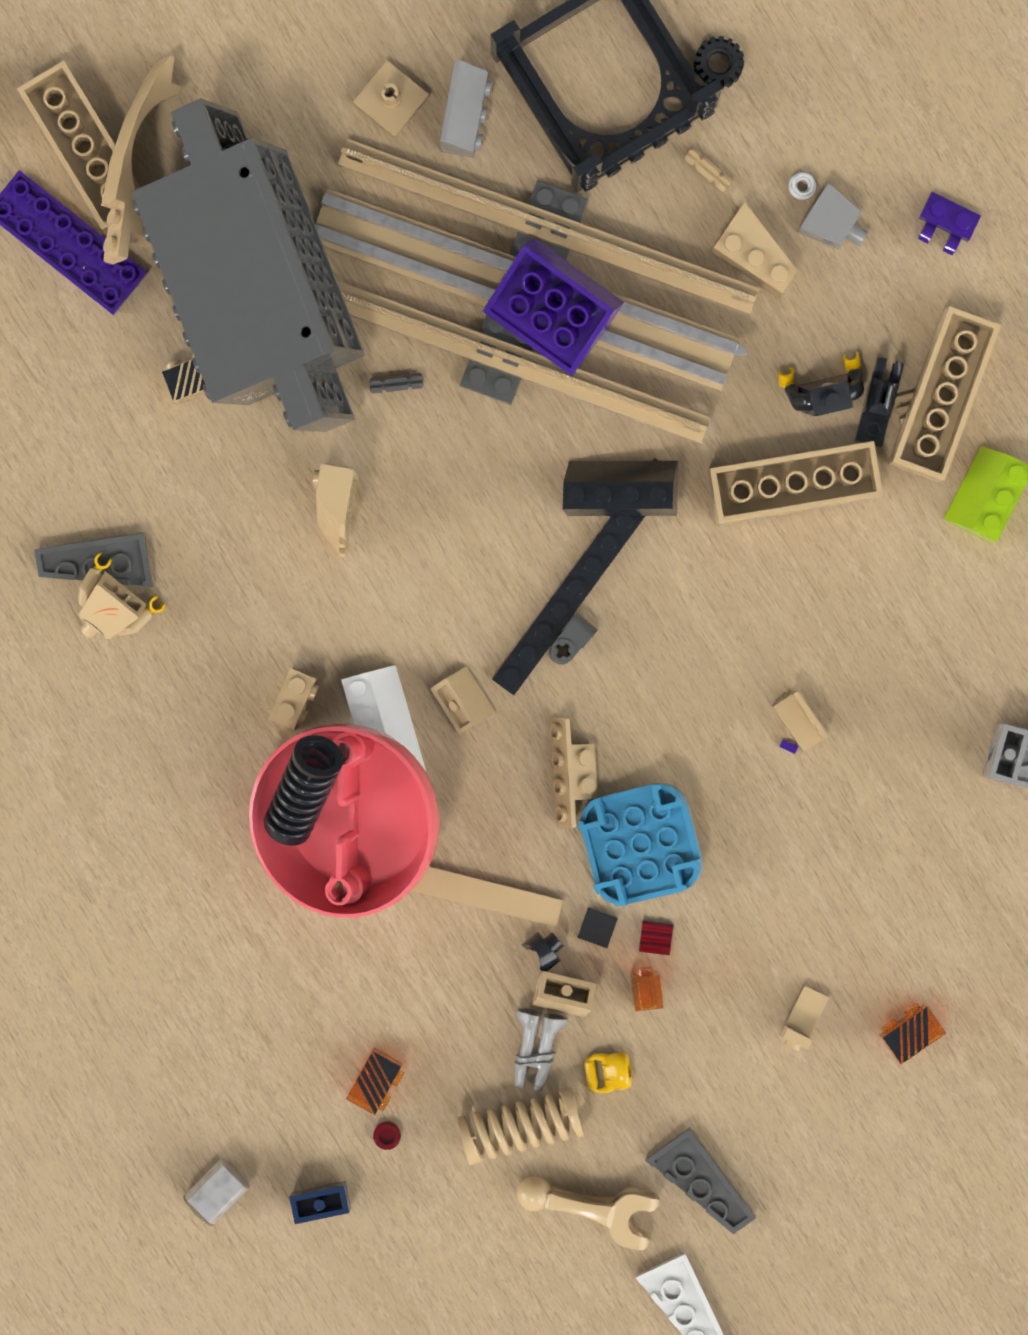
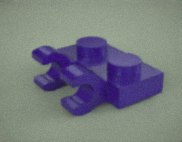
[918,192,981,256]

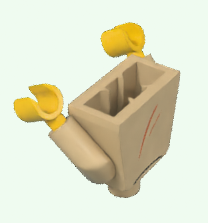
[78,552,165,639]

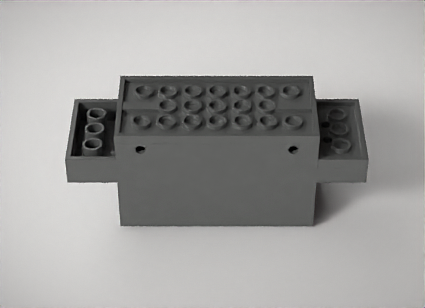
[132,98,365,432]

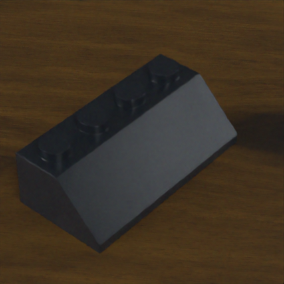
[562,461,679,516]

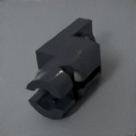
[855,357,904,447]

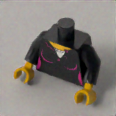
[778,351,864,416]

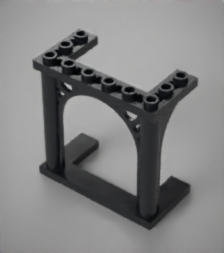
[490,0,722,192]

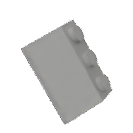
[440,59,492,158]

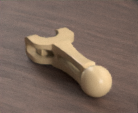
[516,1176,660,1250]

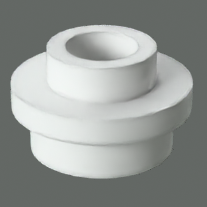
[789,172,816,200]

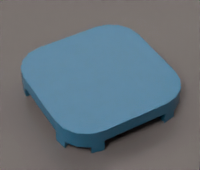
[578,783,703,906]

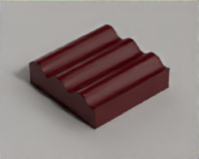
[639,920,673,956]

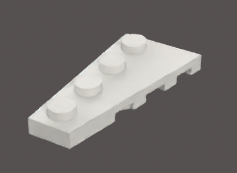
[635,1252,724,1335]

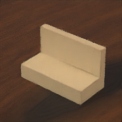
[431,666,496,735]
[772,691,829,752]

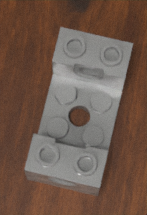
[982,724,1028,789]

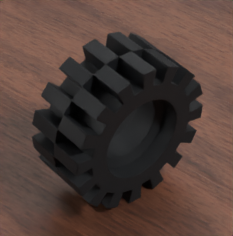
[694,36,744,90]

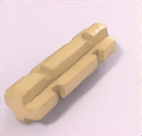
[684,148,732,192]

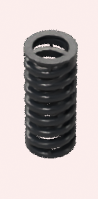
[264,735,343,846]

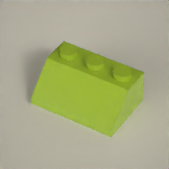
[943,446,1028,544]

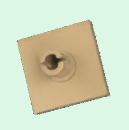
[352,60,430,138]

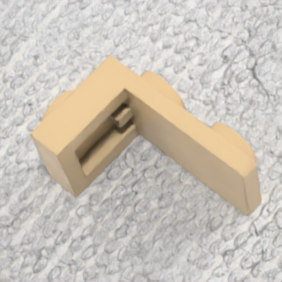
[780,986,829,1051]

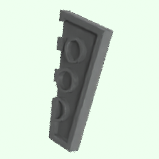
[645,1127,756,1234]

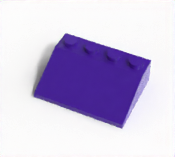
[483,238,624,376]

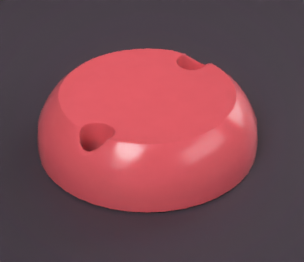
[249,724,440,918]

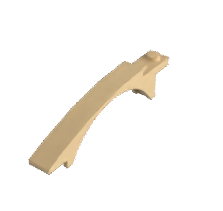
[101,55,180,264]

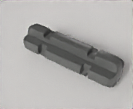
[369,373,423,394]

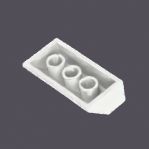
[341,665,426,771]

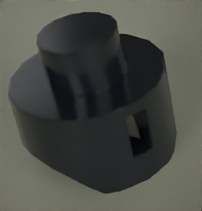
[522,932,564,972]

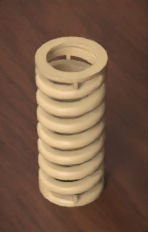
[458,1088,584,1165]

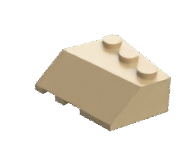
[312,464,358,558]

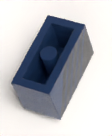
[289,1181,351,1224]

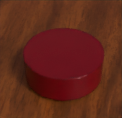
[373,1121,401,1150]

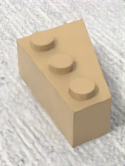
[712,202,798,299]

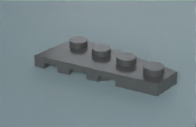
[34,532,153,587]

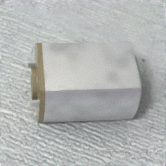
[183,1158,250,1226]

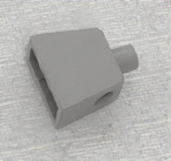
[798,183,868,249]

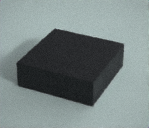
[577,908,618,948]

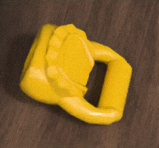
[584,1052,632,1094]

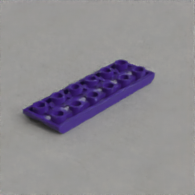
[0,170,148,316]

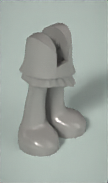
[514,1008,568,1091]

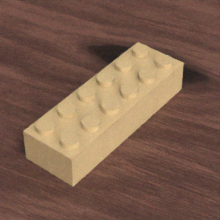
[17,60,141,236]
[888,306,1001,483]
[708,441,883,525]

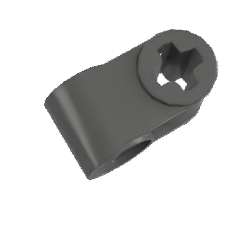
[549,613,598,665]

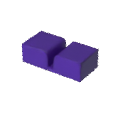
[779,739,798,754]

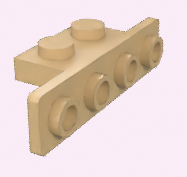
[549,717,598,828]

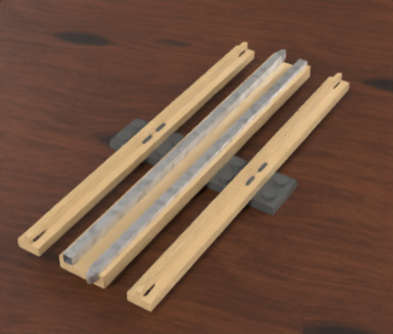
[315,139,760,444]

